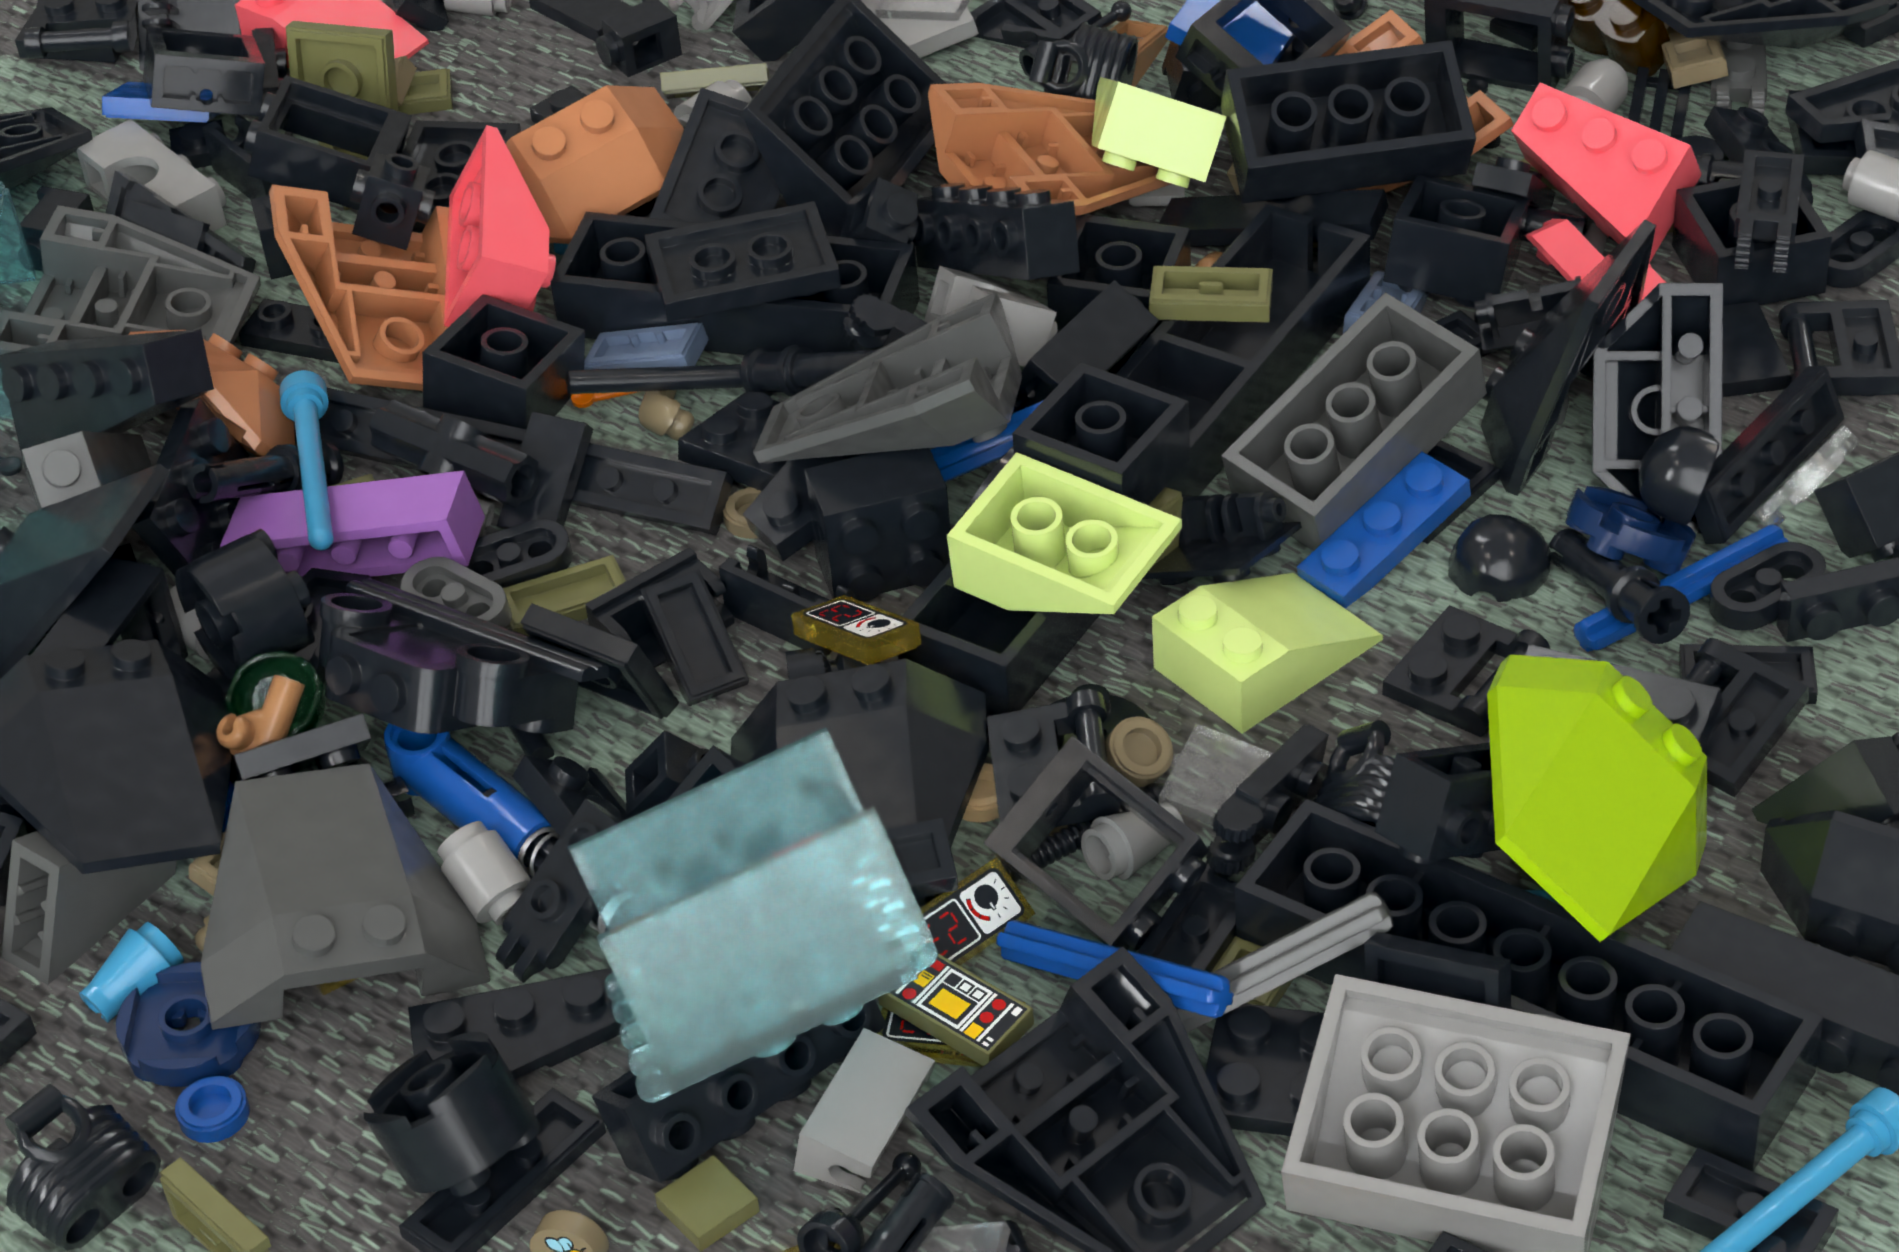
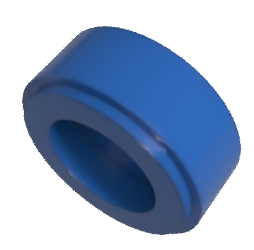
[175,1076,250,1143]

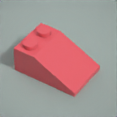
[235,0,429,68]
[444,125,556,327]

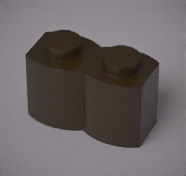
[1568,0,1670,77]

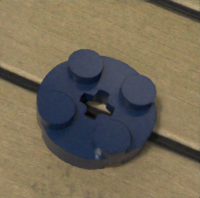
[1565,486,1696,575]
[116,962,261,1087]

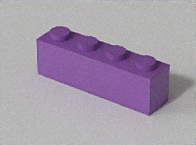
[220,470,485,577]

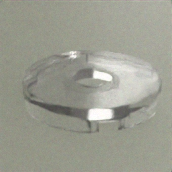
[1754,424,1859,526]

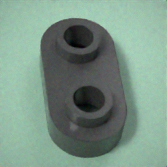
[400,557,512,628]

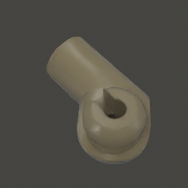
[638,390,695,441]

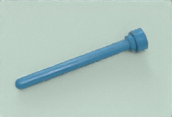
[279,370,334,551]
[1699,1087,1899,1252]

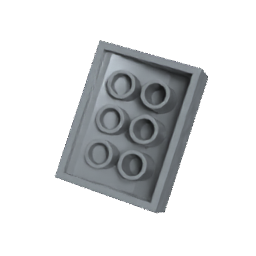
[1281,974,1630,1252]

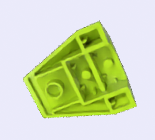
[1487,654,1707,942]

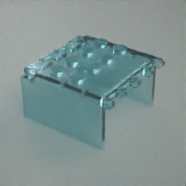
[568,727,938,1102]

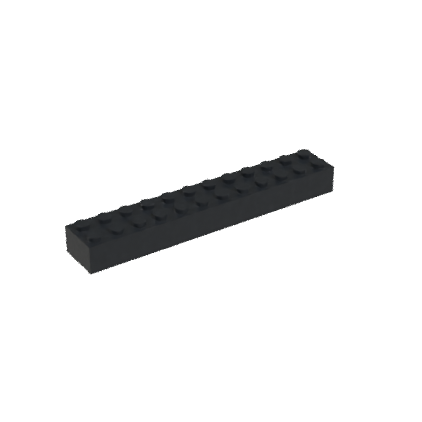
[895,204,1370,716]

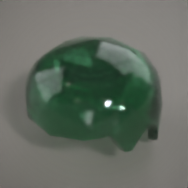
[225,651,326,738]

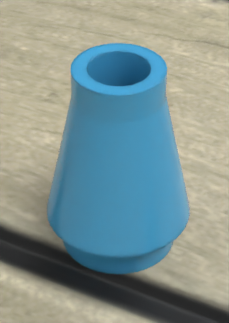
[79,922,184,1023]

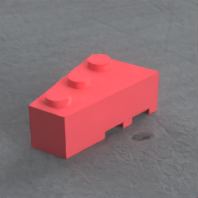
[1511,83,1702,263]

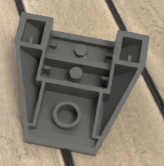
[0,205,261,355]
[753,292,1022,463]
[200,763,490,1030]

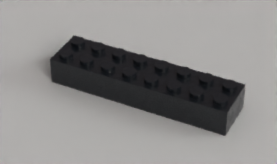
[1235,799,1824,1171]

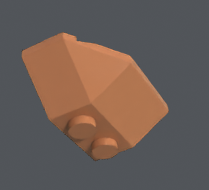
[505,85,684,244]
[128,330,295,457]

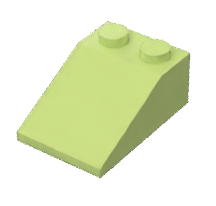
[1091,77,1227,188]
[947,452,1182,614]
[1152,573,1383,734]

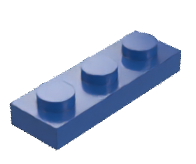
[1297,451,1471,608]

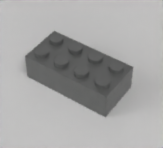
[1221,292,1487,551]

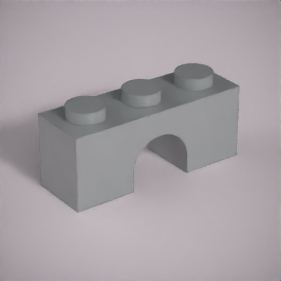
[77,119,227,232]
[924,266,1057,367]

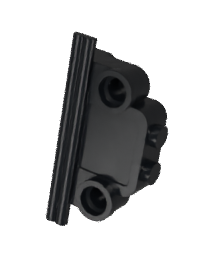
[318,578,610,734]

